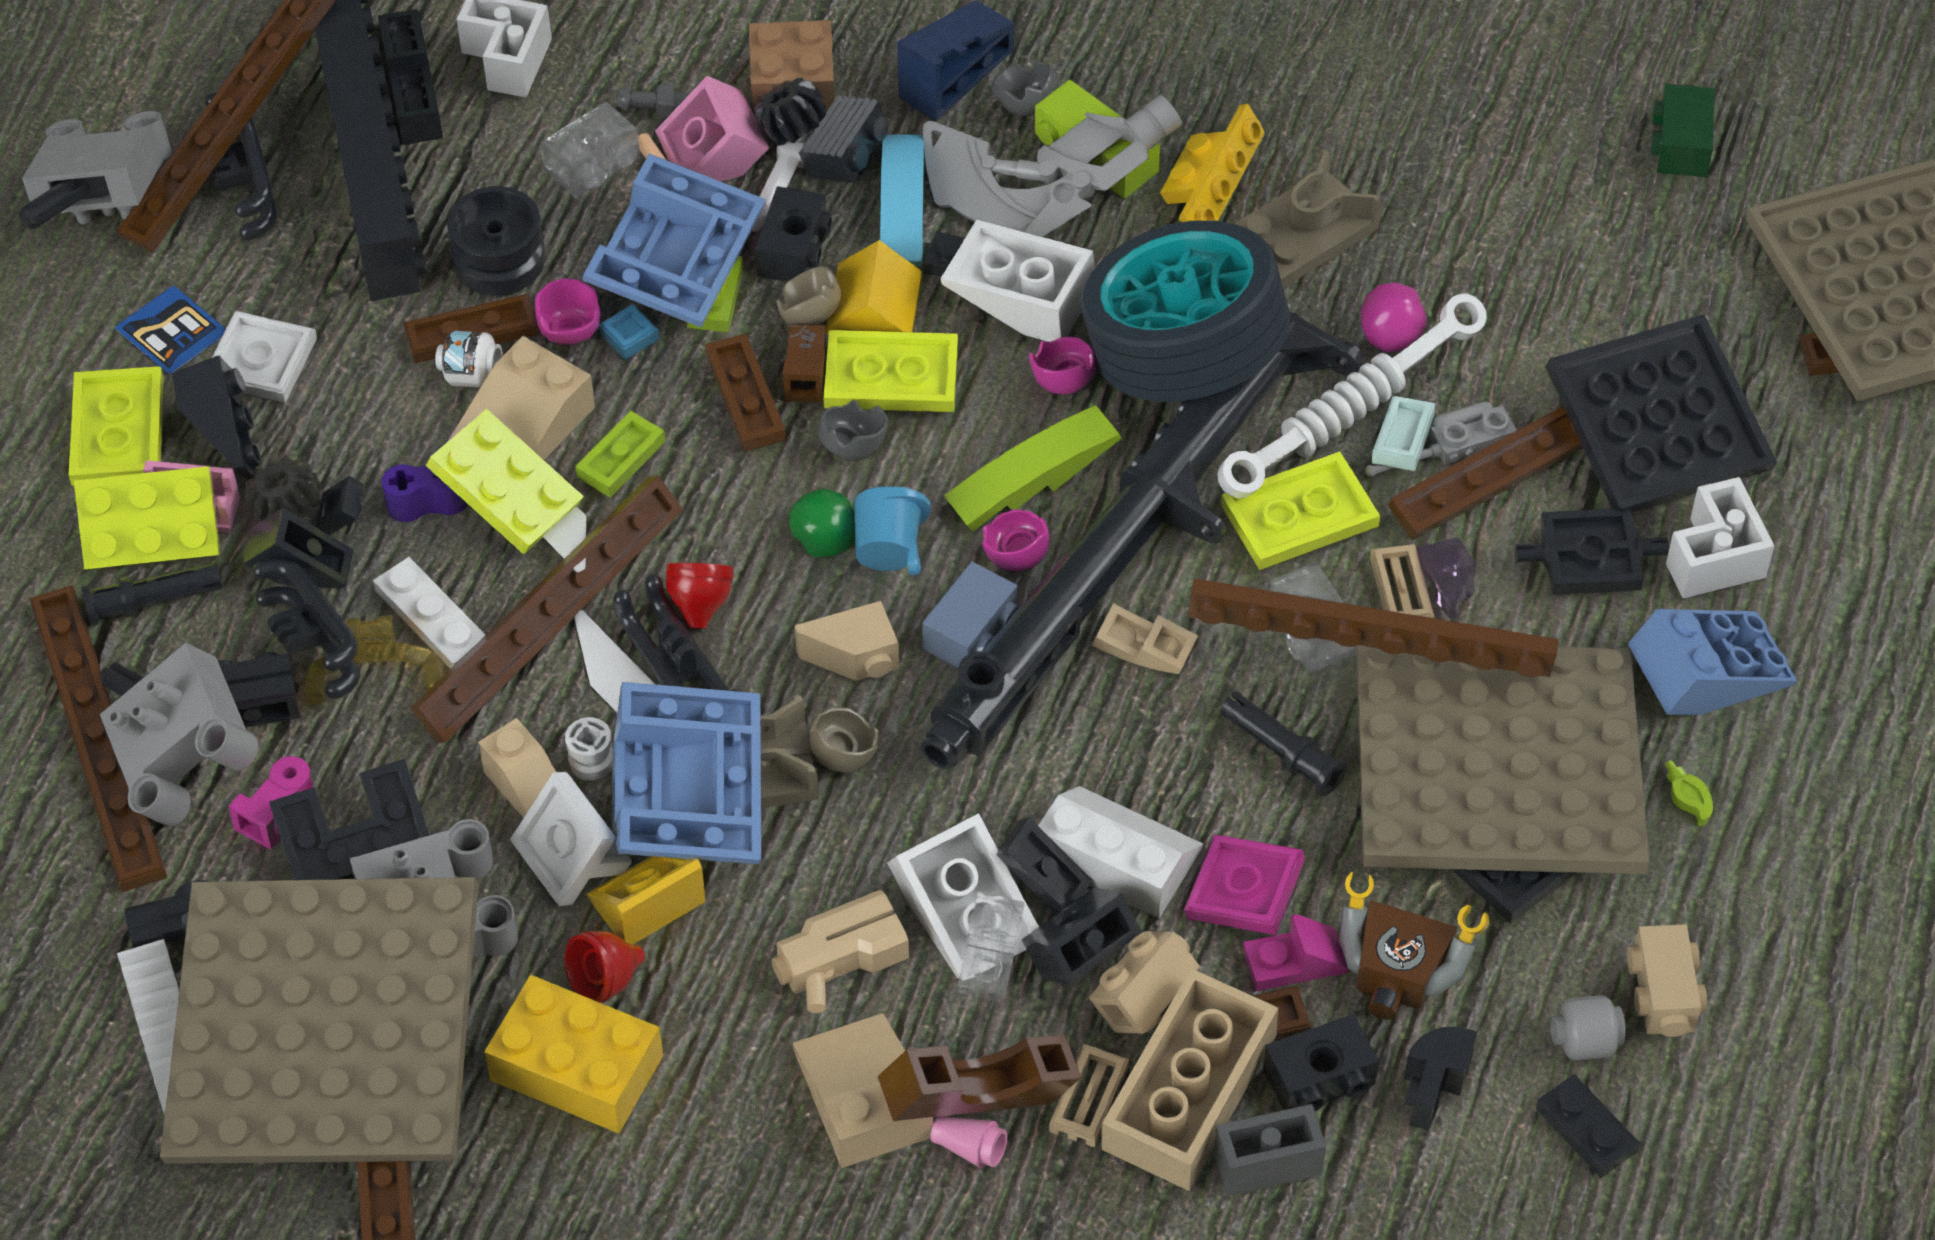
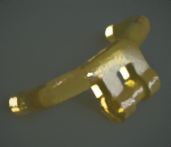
[306,615,443,705]

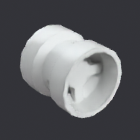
[565,717,613,781]

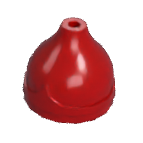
[666,563,734,629]
[564,931,645,1003]

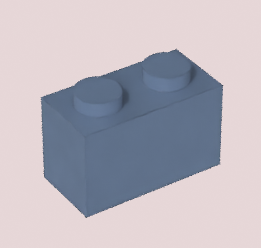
[922,562,1020,668]

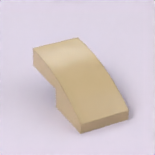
[1092,603,1198,674]

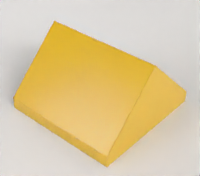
[826,240,922,334]
[587,856,706,945]

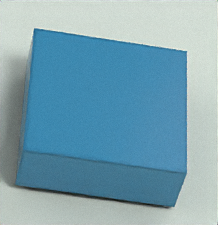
[599,304,659,360]

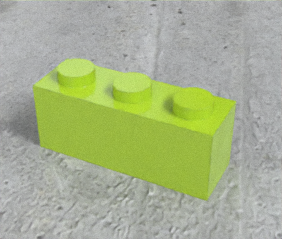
[1035,79,1160,199]

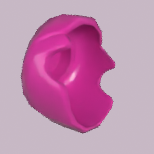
[535,278,600,345]
[1360,282,1427,353]
[1029,337,1098,395]
[981,509,1049,572]

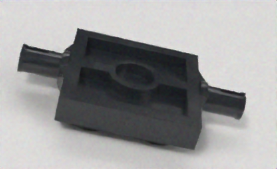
[1514,508,1669,595]

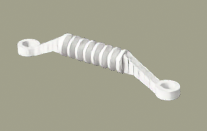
[1217,294,1487,498]

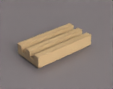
[1370,544,1434,618]
[1049,1044,1129,1148]

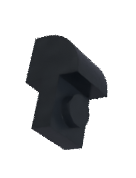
[1404,1027,1477,1131]

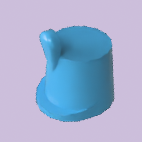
[854,487,931,575]

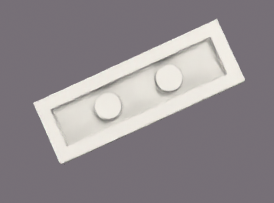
[373,557,485,669]

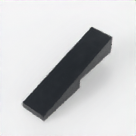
[378,9,443,145]

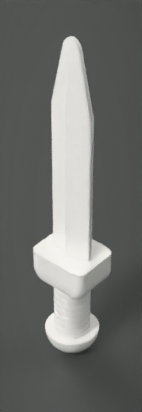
[752,129,815,232]

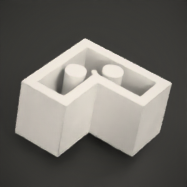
[457,0,552,98]
[1666,477,1774,598]

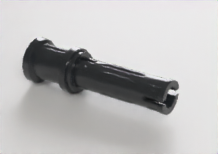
[81,561,223,626]
[1220,691,1348,796]

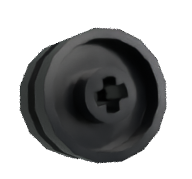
[447,186,546,296]

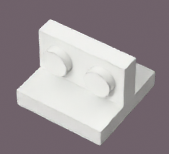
[510,772,632,906]

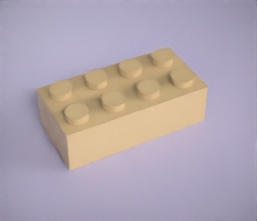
[1102,968,1278,1191]

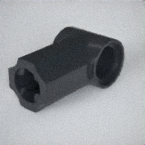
[124,880,210,948]

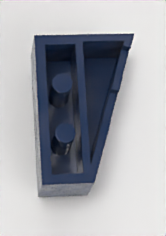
[897,0,1014,121]

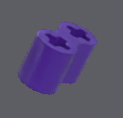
[382,464,468,522]

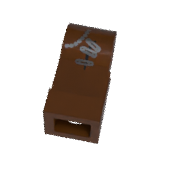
[783,324,826,403]

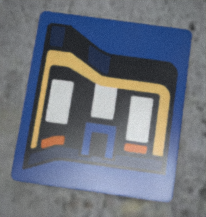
[115,286,226,374]

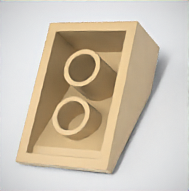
[448,336,595,460]
[792,1013,933,1168]

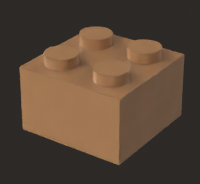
[749,20,835,116]

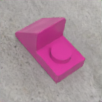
[1243,914,1348,992]

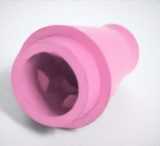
[931,1116,1007,1168]

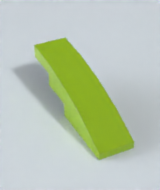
[944,405,1122,532]

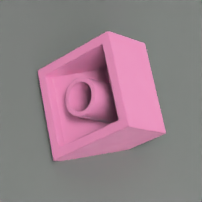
[655,76,769,182]

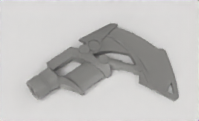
[923,94,1182,237]

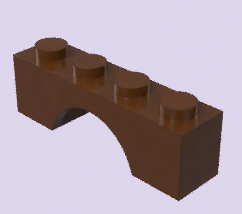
[877,1034,1081,1121]

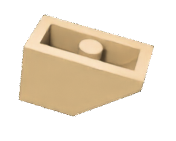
[795,601,899,681]
[478,718,556,818]

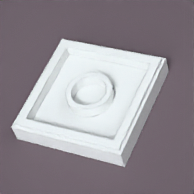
[212,311,317,403]

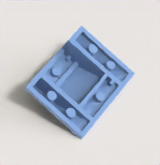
[582,153,766,328]
[612,682,761,864]

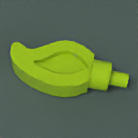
[1665,760,1713,826]

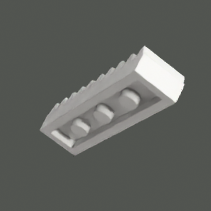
[117,939,179,1116]

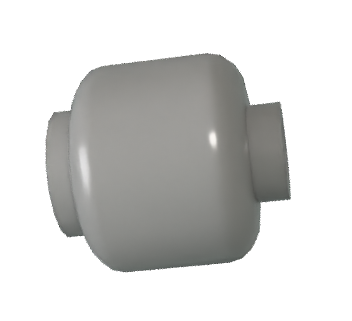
[1551,995,1625,1061]

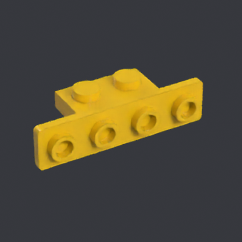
[1160,104,1264,222]

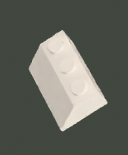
[1038,786,1203,918]

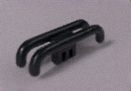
[205,92,277,240]
[253,558,361,699]
[613,575,740,692]

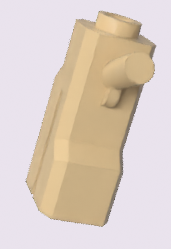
[771,889,909,1013]

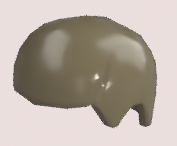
[776,266,841,325]
[809,708,878,773]

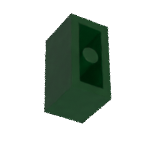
[1650,84,1715,178]

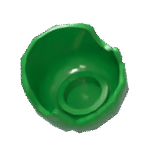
[788,488,855,557]

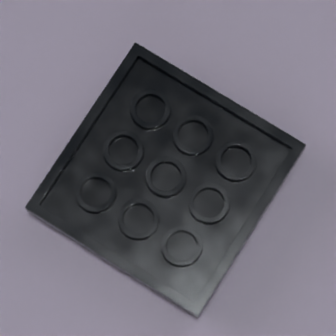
[1545,314,1777,512]

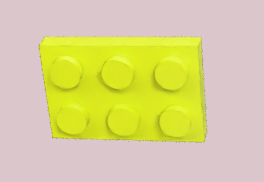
[824,330,958,412]
[69,366,164,486]
[426,409,584,554]
[1220,451,1380,570]
[74,466,221,570]

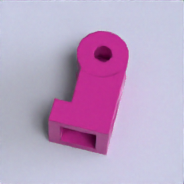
[229,756,313,850]

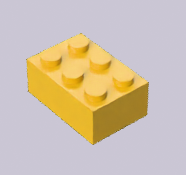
[484,975,663,1134]

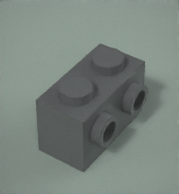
[1214,1104,1326,1196]

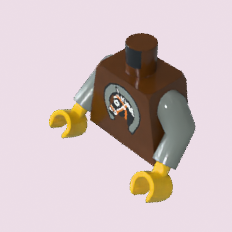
[1339,872,1489,1020]

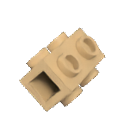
[1627,924,1707,1037]
[1089,931,1200,1034]

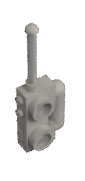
[1365,402,1517,477]

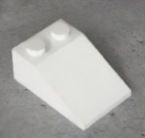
[941,220,1095,342]
[887,813,1038,984]

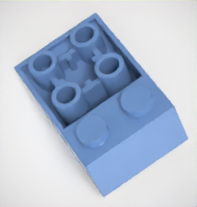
[1628,609,1797,715]

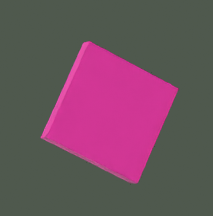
[1184,834,1305,935]

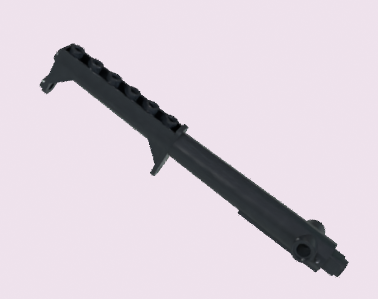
[921,312,1363,769]

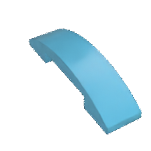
[880,134,924,267]

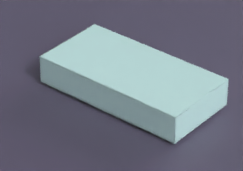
[1372,396,1435,471]

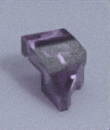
[1417,537,1476,619]

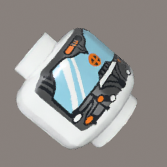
[435,331,503,388]

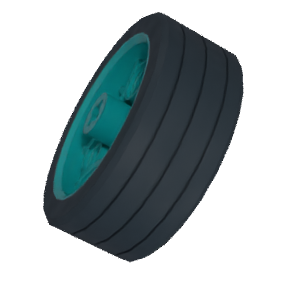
[1080,220,1290,402]

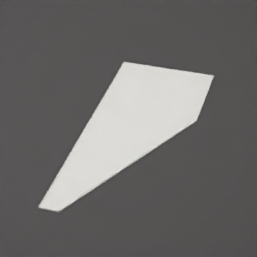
[543,506,586,573]
[574,609,656,712]

